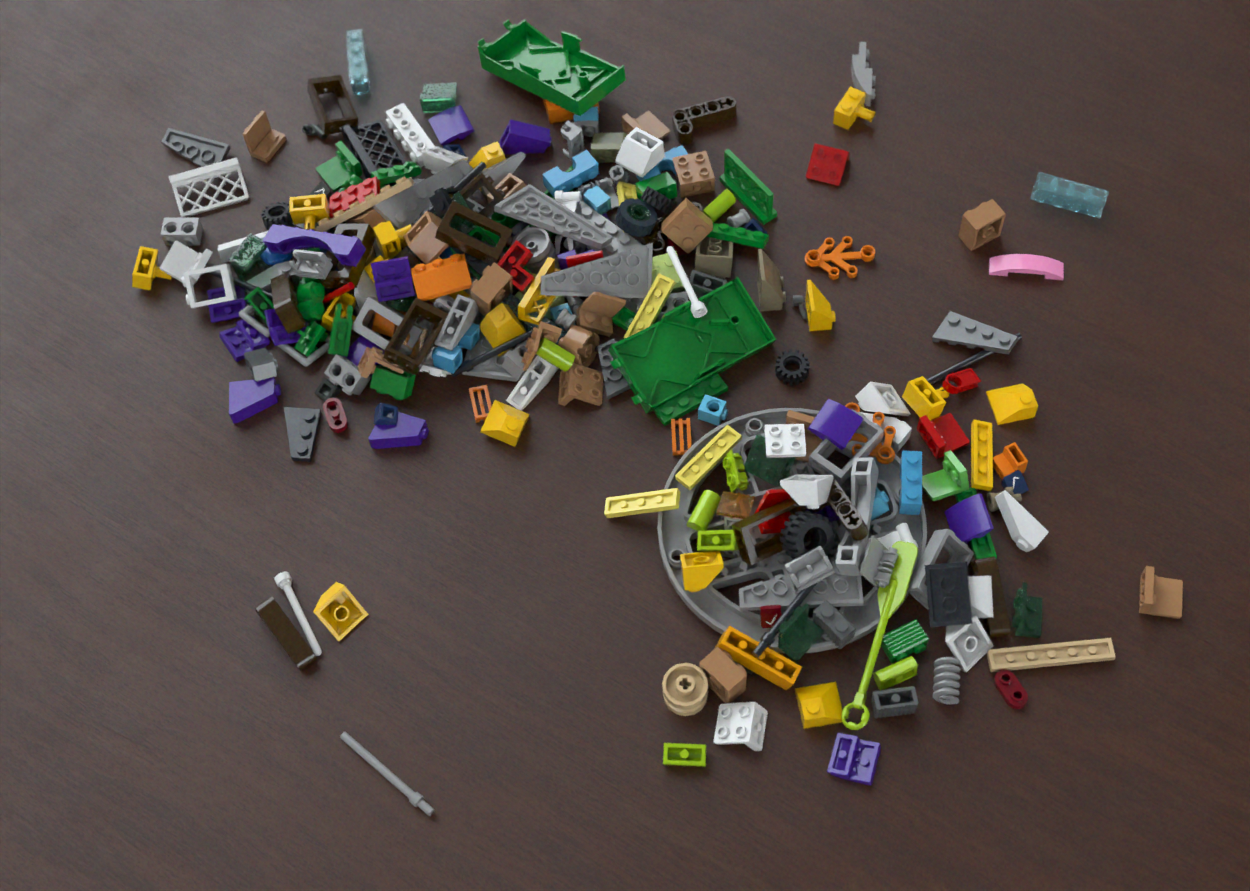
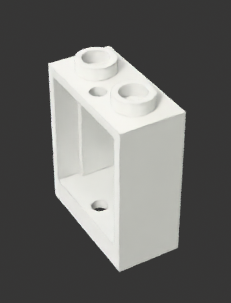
[182,264,237,308]

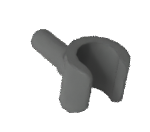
[793,295,807,320]

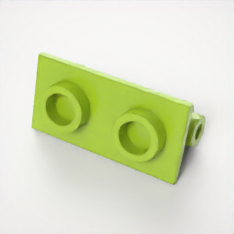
[723,450,749,493]

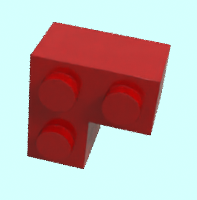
[497,240,535,295]

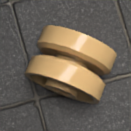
[662,663,708,716]

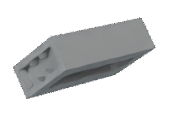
[352,296,429,360]
[808,409,884,486]
[907,529,974,611]

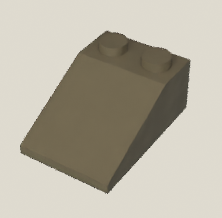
[695,237,733,278]
[757,249,786,311]

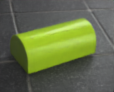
[703,189,736,223]
[536,338,575,372]
[687,490,721,531]
[697,530,739,551]
[873,656,918,691]
[663,743,706,767]

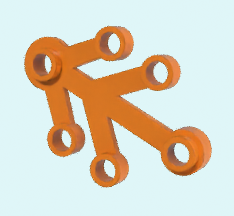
[804,236,875,280]
[845,402,896,464]

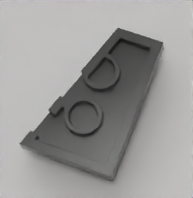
[597,339,631,399]

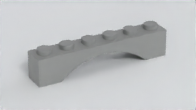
[836,458,879,576]

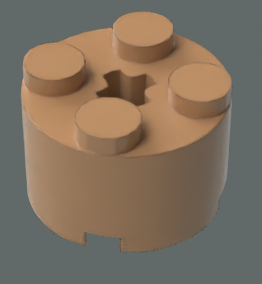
[558,324,599,367]

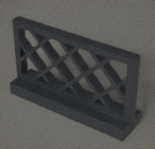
[342,119,406,179]

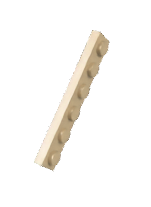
[315,176,414,232]
[987,638,1116,672]

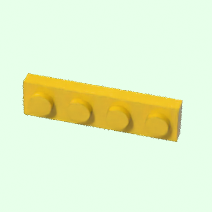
[971,420,993,491]

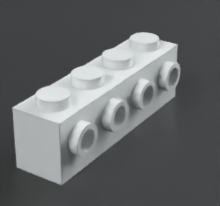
[385,103,435,167]

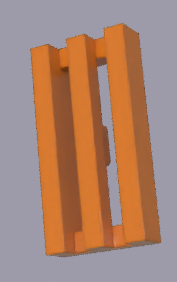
[469,384,492,423]
[671,418,691,455]

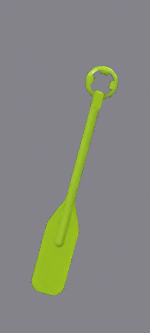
[841,541,918,730]

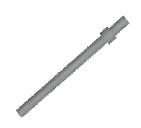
[340,732,435,816]

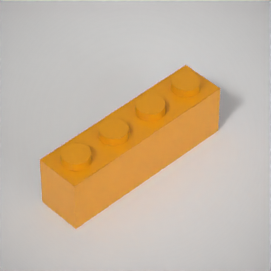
[715,625,802,691]

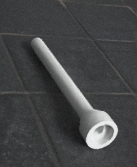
[667,246,707,318]
[274,572,322,656]

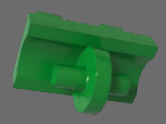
[294,320,328,357]

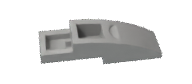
[851,42,875,106]

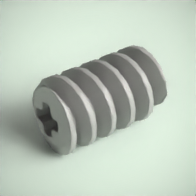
[933,657,961,704]

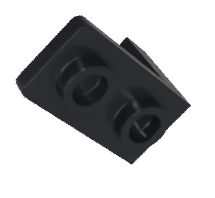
[429,186,462,217]

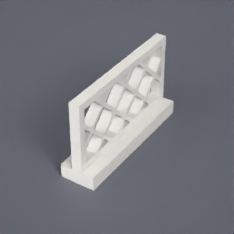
[169,157,250,218]

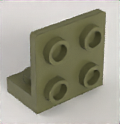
[591,133,627,162]

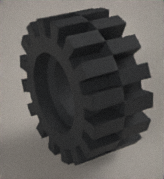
[641,186,675,215]
[261,201,294,230]
[775,349,810,386]

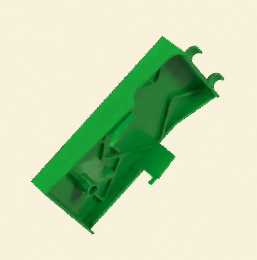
[477,19,626,116]
[608,276,776,414]

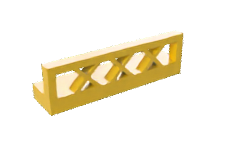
[518,257,560,325]

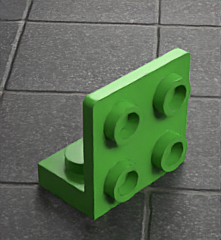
[922,450,969,501]

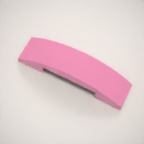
[989,254,1064,280]

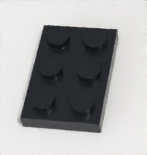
[925,562,973,627]

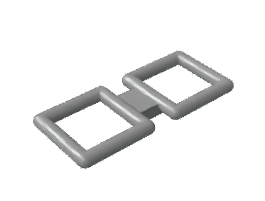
[239,291,330,366]

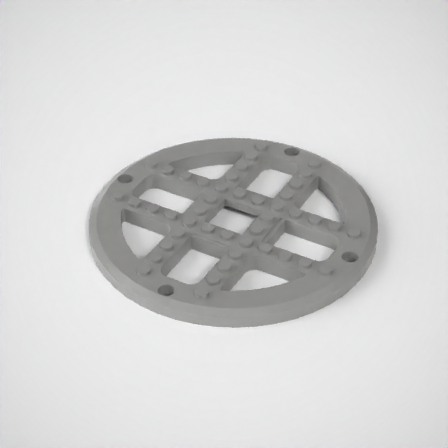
[658,408,927,654]

